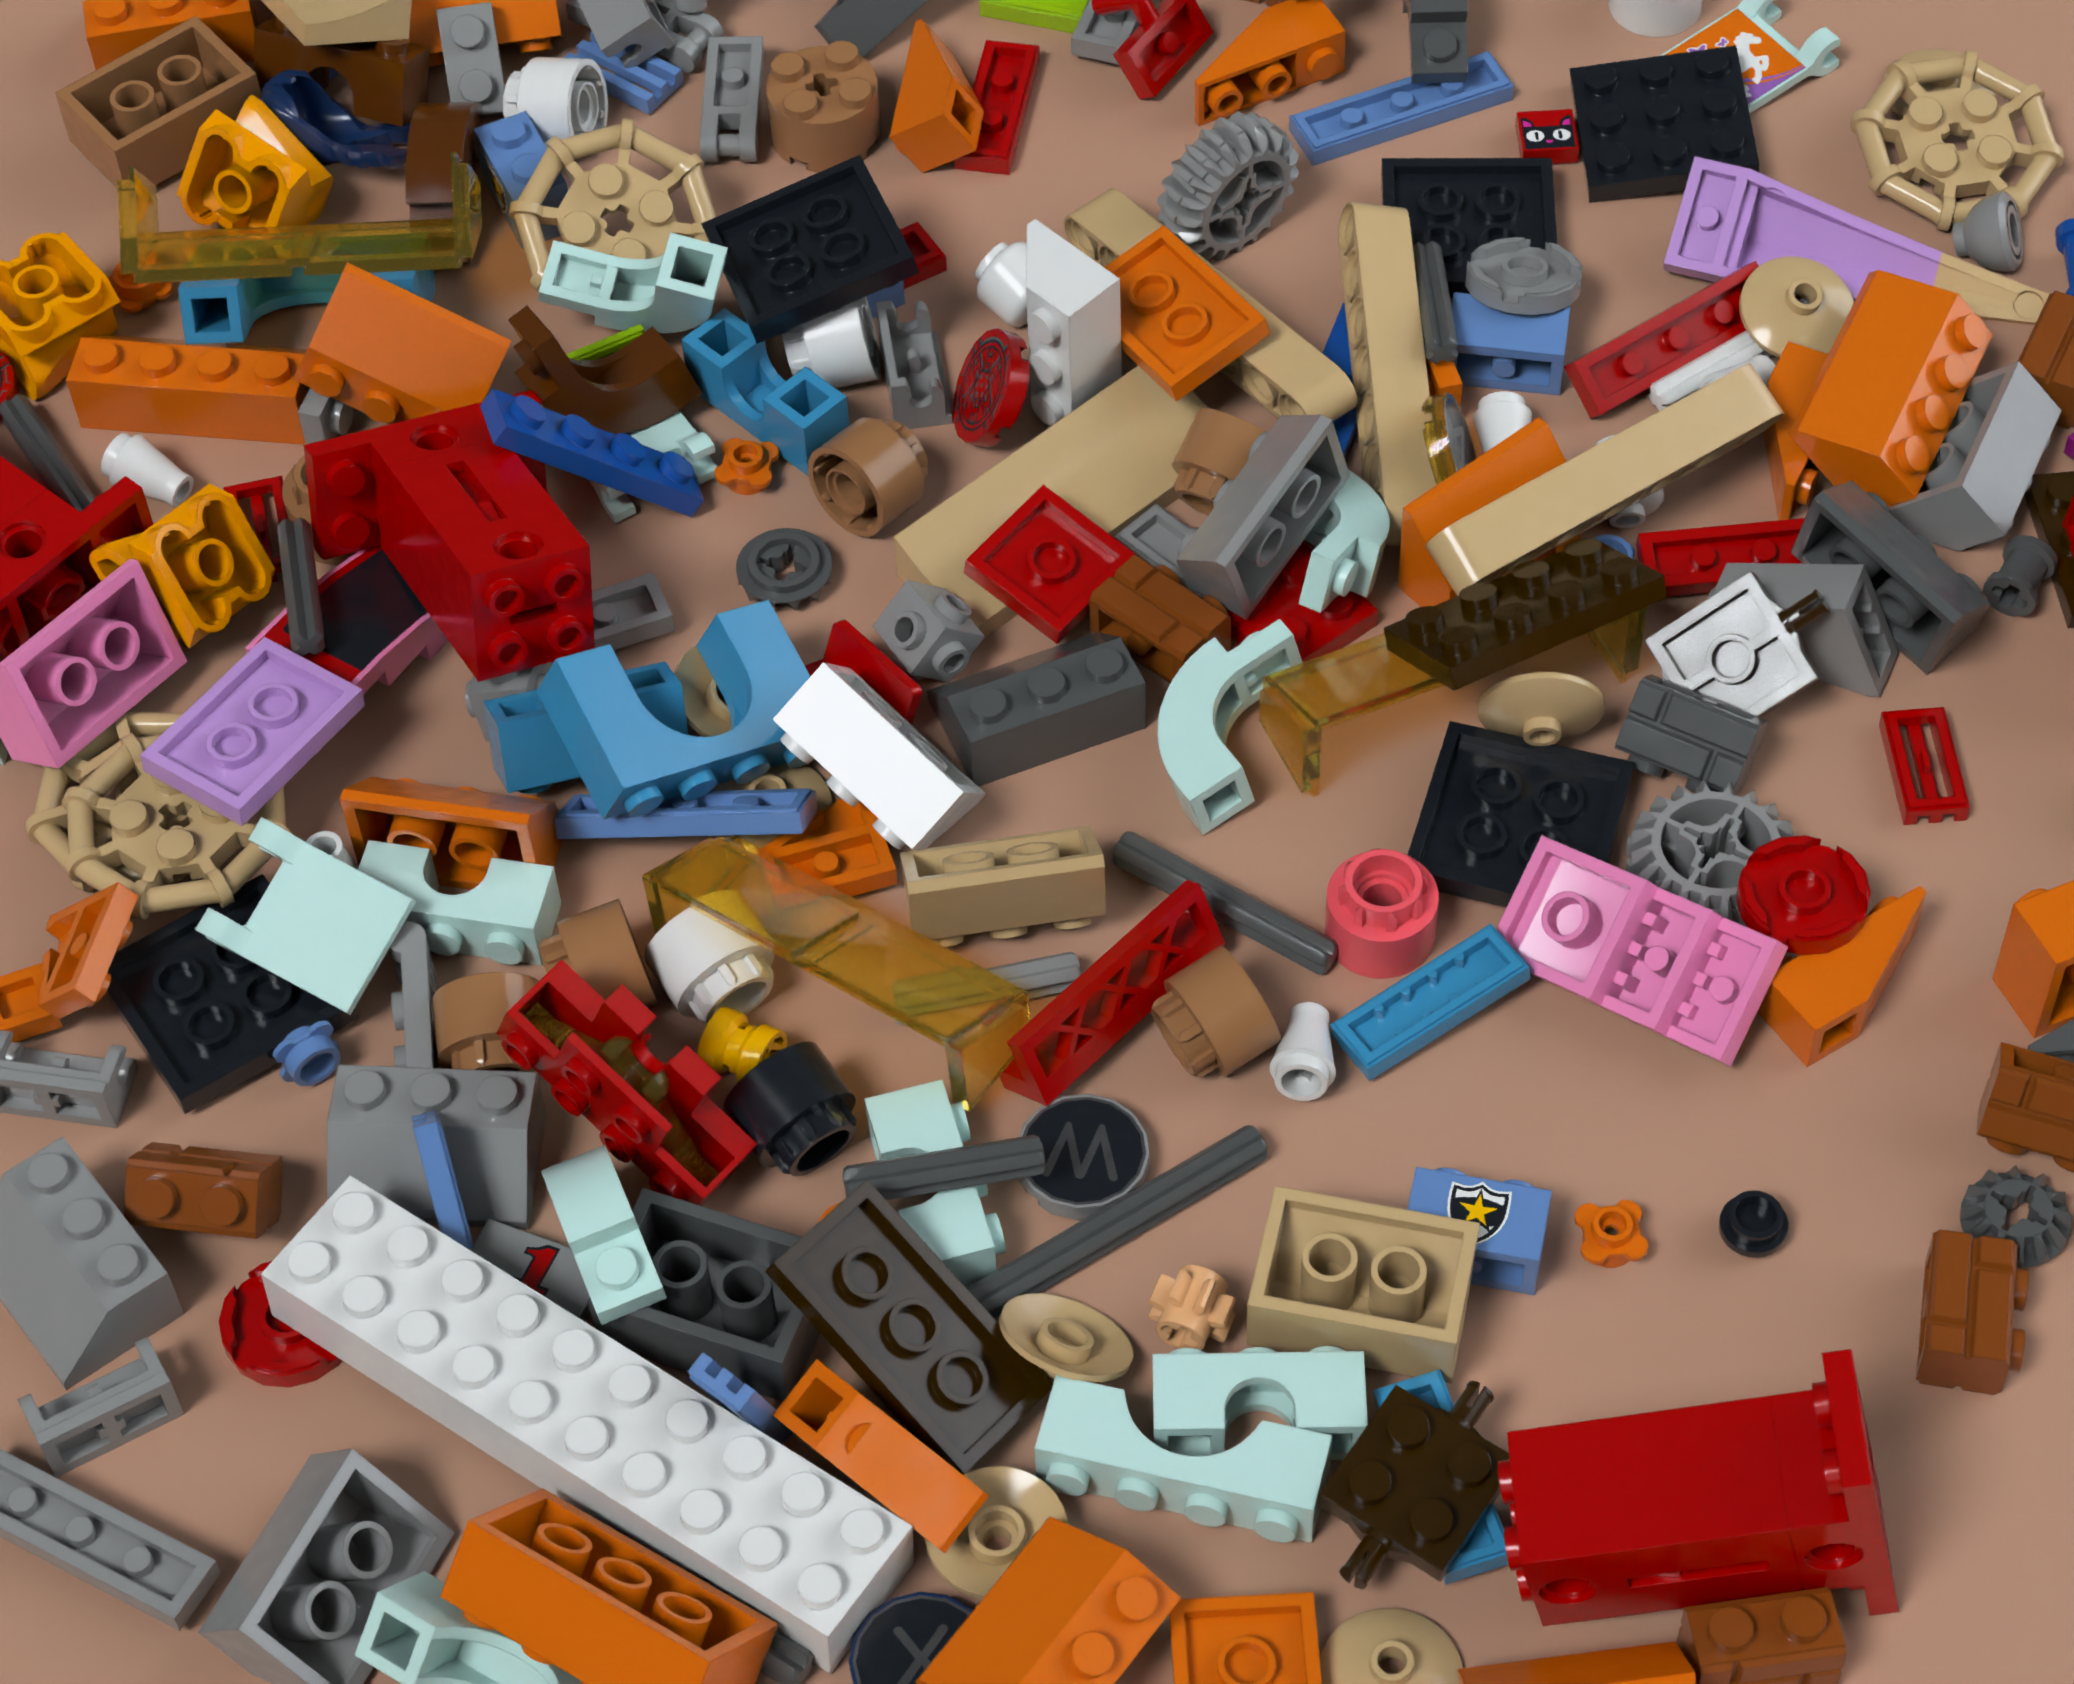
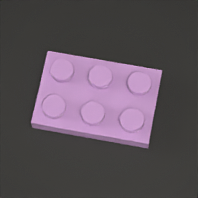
[140,637,365,826]

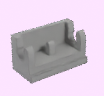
[577,0,676,68]
[876,300,952,429]
[0,1030,138,1128]
[17,1337,184,1477]

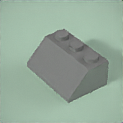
[1888,361,2062,551]
[1176,414,1350,620]
[327,1064,547,1229]
[0,1136,184,1390]
[198,1449,455,1684]

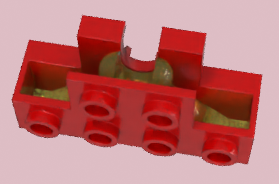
[496,959,757,1206]

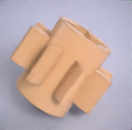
[1148,1265,1236,1350]

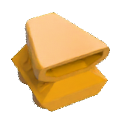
[176,94,334,245]
[0,232,121,401]
[89,483,275,649]

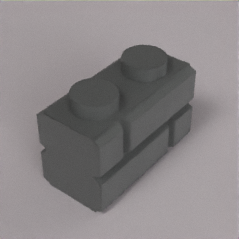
[1615,674,1769,795]

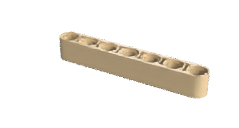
[1064,188,1358,422]
[1338,202,1440,546]
[1425,363,1785,596]

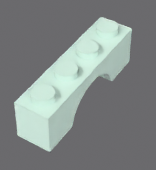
[1034,1375,1332,1543]
[355,1571,581,1684]

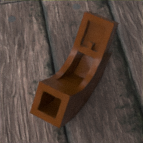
[405,102,483,265]
[508,306,702,435]

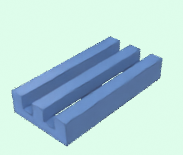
[563,32,683,115]
[412,1110,473,1250]
[688,1352,793,1446]

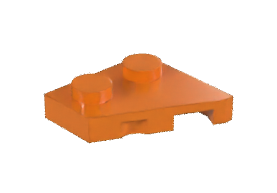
[756,798,898,917]
[38,882,139,1019]

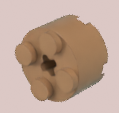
[766,41,882,173]

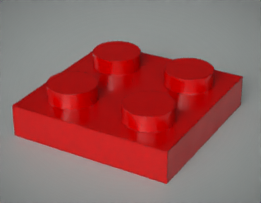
[964,485,1137,644]
[1225,542,1378,687]

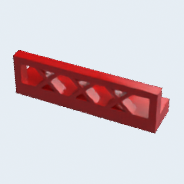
[995,880,1225,1106]

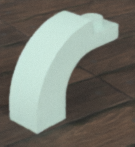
[538,232,728,333]
[1298,469,1390,613]
[1157,619,1305,835]
[541,1145,667,1325]

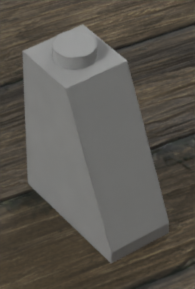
[1707,563,1898,697]

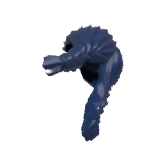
[259,70,411,169]

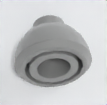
[1953,191,2023,272]

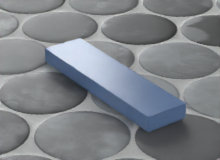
[1289,51,1514,166]
[554,788,818,839]

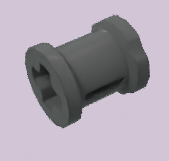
[1983,535,2058,617]

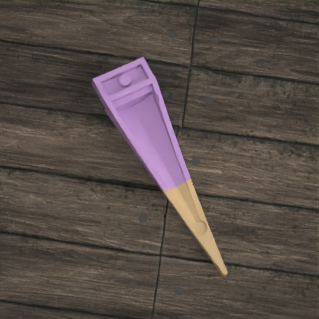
[1664,156,2049,325]

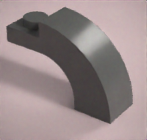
[1402,0,1468,84]

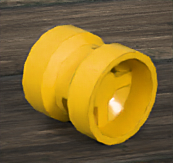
[697,1006,787,1082]

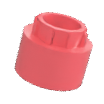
[1325,848,1439,979]

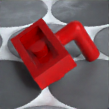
[1092,0,1214,100]

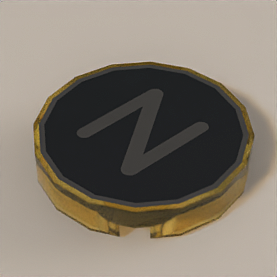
[1422,391,1477,484]

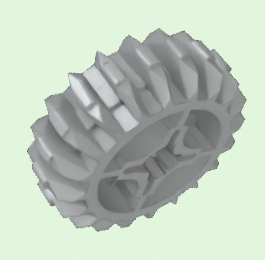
[1157,111,1299,260]
[1625,780,1794,927]

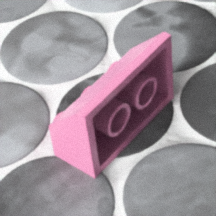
[0,559,187,769]

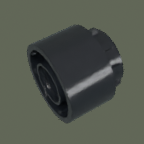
[723,1042,857,1176]

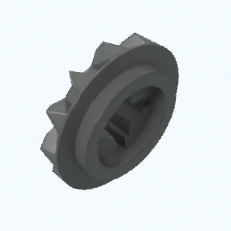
[736,528,833,611]
[1960,1165,2073,1268]

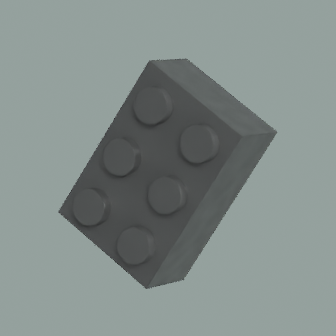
[588,1188,820,1402]

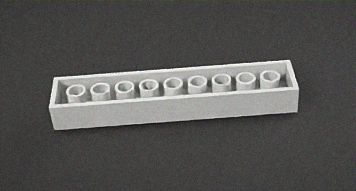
[261,1176,914,1674]

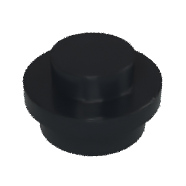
[1719,1190,1789,1258]

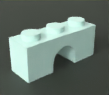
[358,840,562,966]
[864,1079,1006,1287]
[1152,1346,1368,1460]

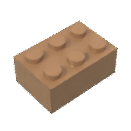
[55,16,261,200]

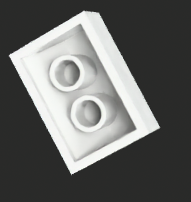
[1026,219,1122,425]
[773,662,986,850]

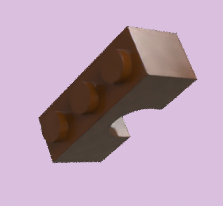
[254,16,429,127]

